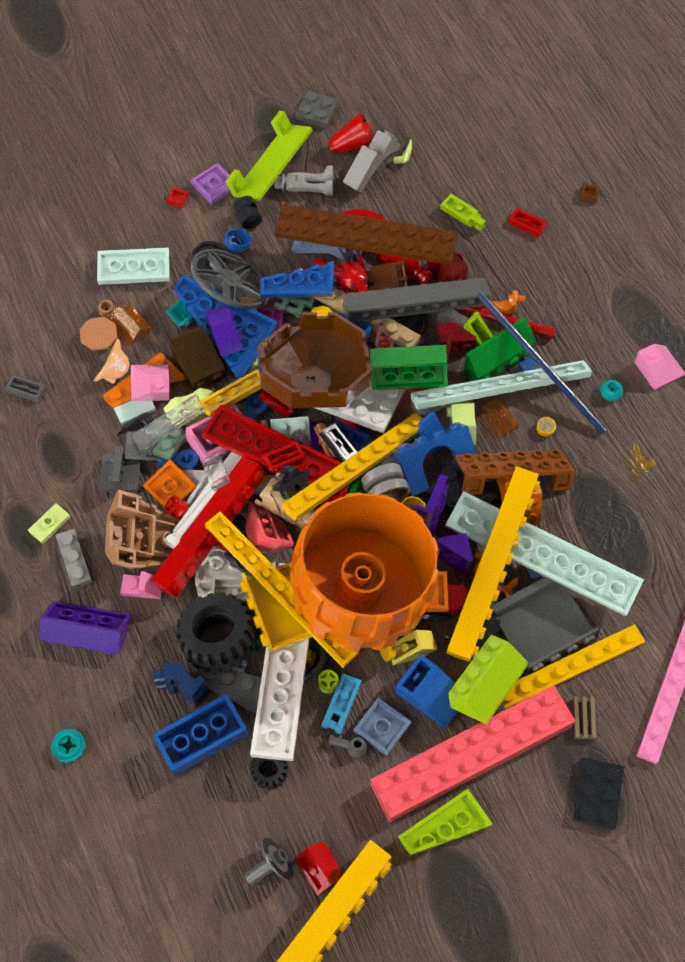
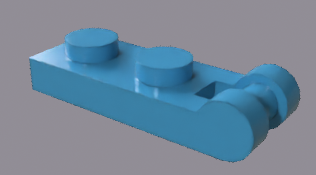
[321,673,362,735]

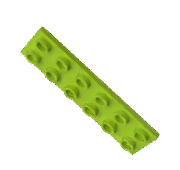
[225,111,313,201]

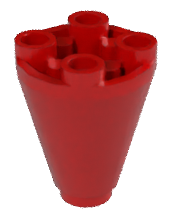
[327,113,374,154]

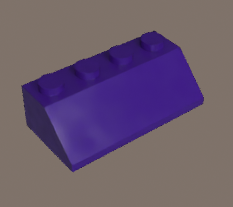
[39,601,131,654]

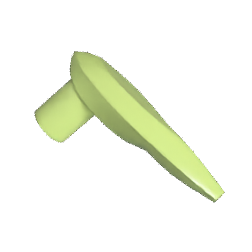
[393,139,412,164]

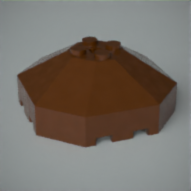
[257,312,372,408]

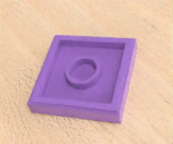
[191,163,231,205]

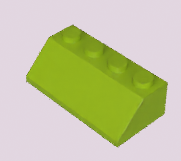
[448,635,528,724]

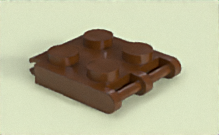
[366,260,409,291]

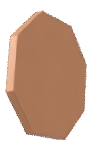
[80,317,117,351]

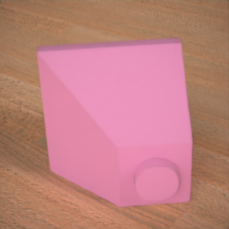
[634,344,685,390]
[131,364,169,401]

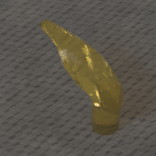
[634,443,656,474]

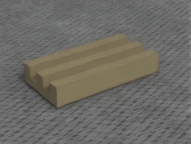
[573,696,596,739]

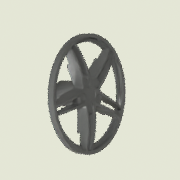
[191,249,267,309]

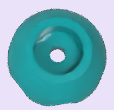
[600,380,623,402]

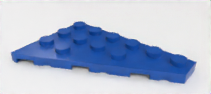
[174,274,278,379]

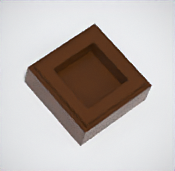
[579,183,600,204]

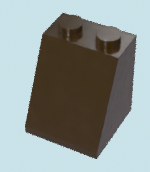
[169,325,226,392]

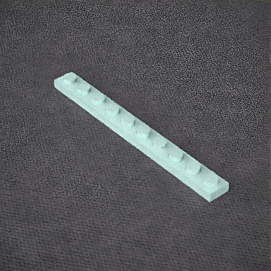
[411,360,592,410]

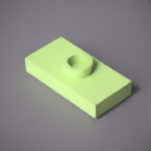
[28,503,71,544]

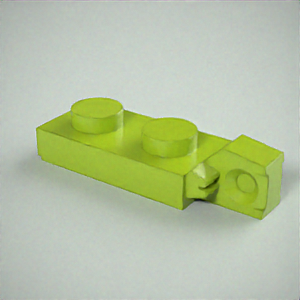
[440,194,486,231]

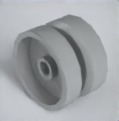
[361,463,410,502]

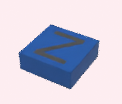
[518,358,541,372]

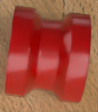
[411,265,433,285]
[164,495,189,519]

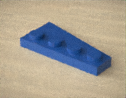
[260,261,335,298]

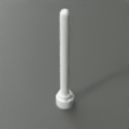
[164,474,229,549]

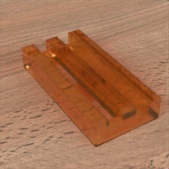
[481,398,519,437]

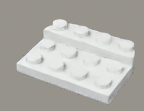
[195,546,276,604]

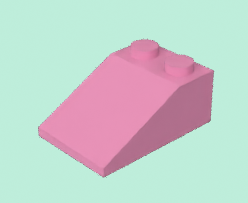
[186,404,243,468]

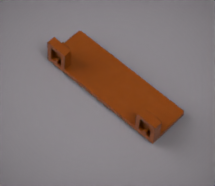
[455,449,575,495]

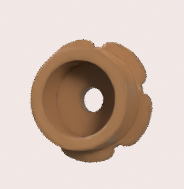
[98,300,116,317]

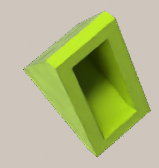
[464,312,493,347]

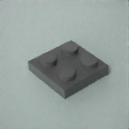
[295,90,338,129]

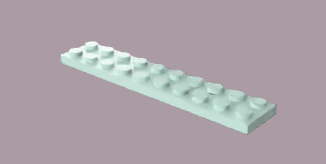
[445,491,644,616]

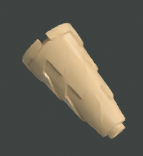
[255,472,315,529]

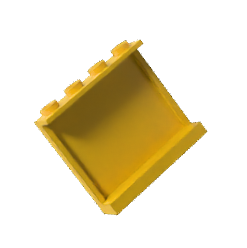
[239,562,312,652]

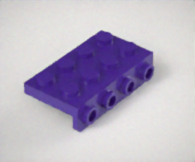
[412,474,449,537]

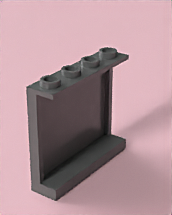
[491,577,598,673]

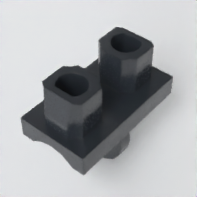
[272,464,311,500]

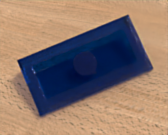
[331,420,373,452]

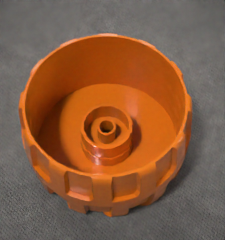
[290,492,439,652]

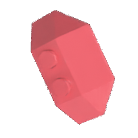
[245,501,294,553]

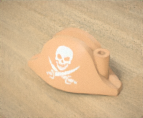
[93,339,129,384]

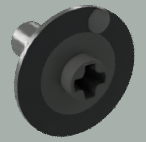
[245,838,293,886]

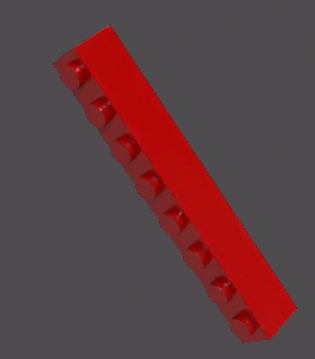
[151,457,267,598]

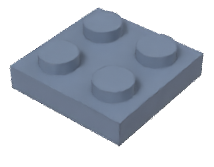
[353,698,411,756]

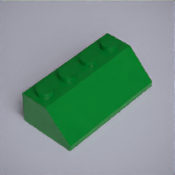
[463,317,536,381]
[370,345,448,390]

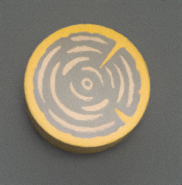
[537,417,556,437]

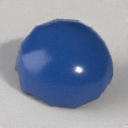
[224,228,252,253]

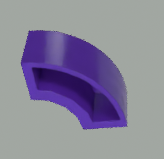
[205,305,244,356]

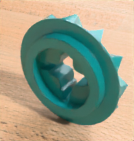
[51,729,86,763]

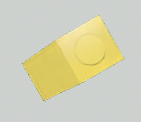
[392,630,437,665]

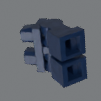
[153,662,209,708]

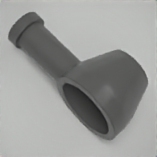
[328,735,368,758]

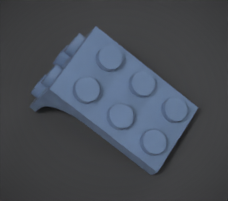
[291,240,362,265]

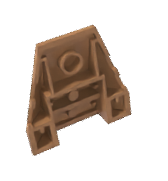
[105,490,180,569]

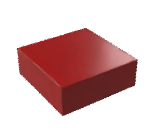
[166,187,189,209]

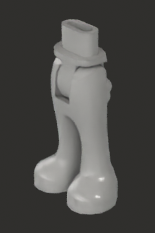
[275,165,334,196]

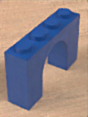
[392,422,477,496]

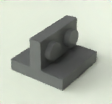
[99,446,142,493]

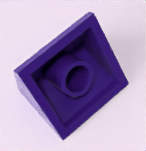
[437,533,473,576]

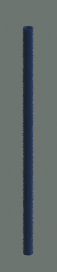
[476,291,607,434]

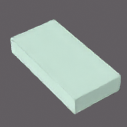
[114,401,156,426]

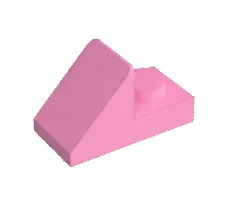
[120,571,162,599]

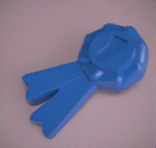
[243,394,268,421]
[156,449,199,470]

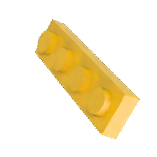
[198,369,262,418]

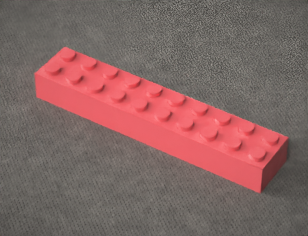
[370,685,575,822]

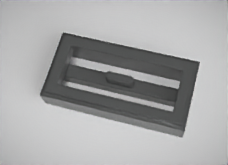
[5,374,47,403]

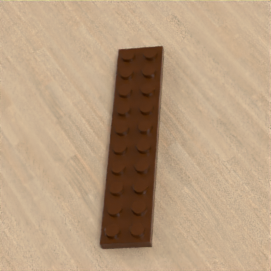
[275,204,458,265]

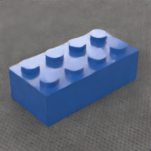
[153,694,248,777]

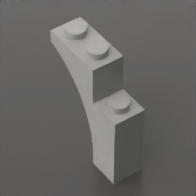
[343,130,401,193]

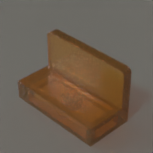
[109,305,152,345]

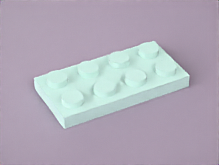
[97,248,170,285]

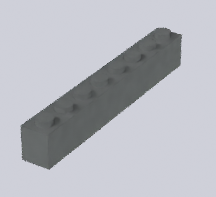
[342,277,491,322]

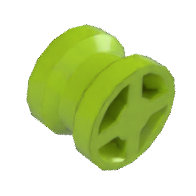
[318,669,339,694]

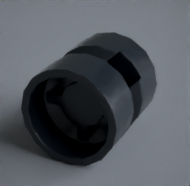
[233,196,262,230]

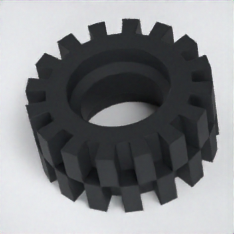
[250,757,288,790]

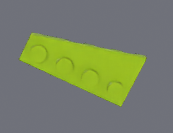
[398,789,493,856]

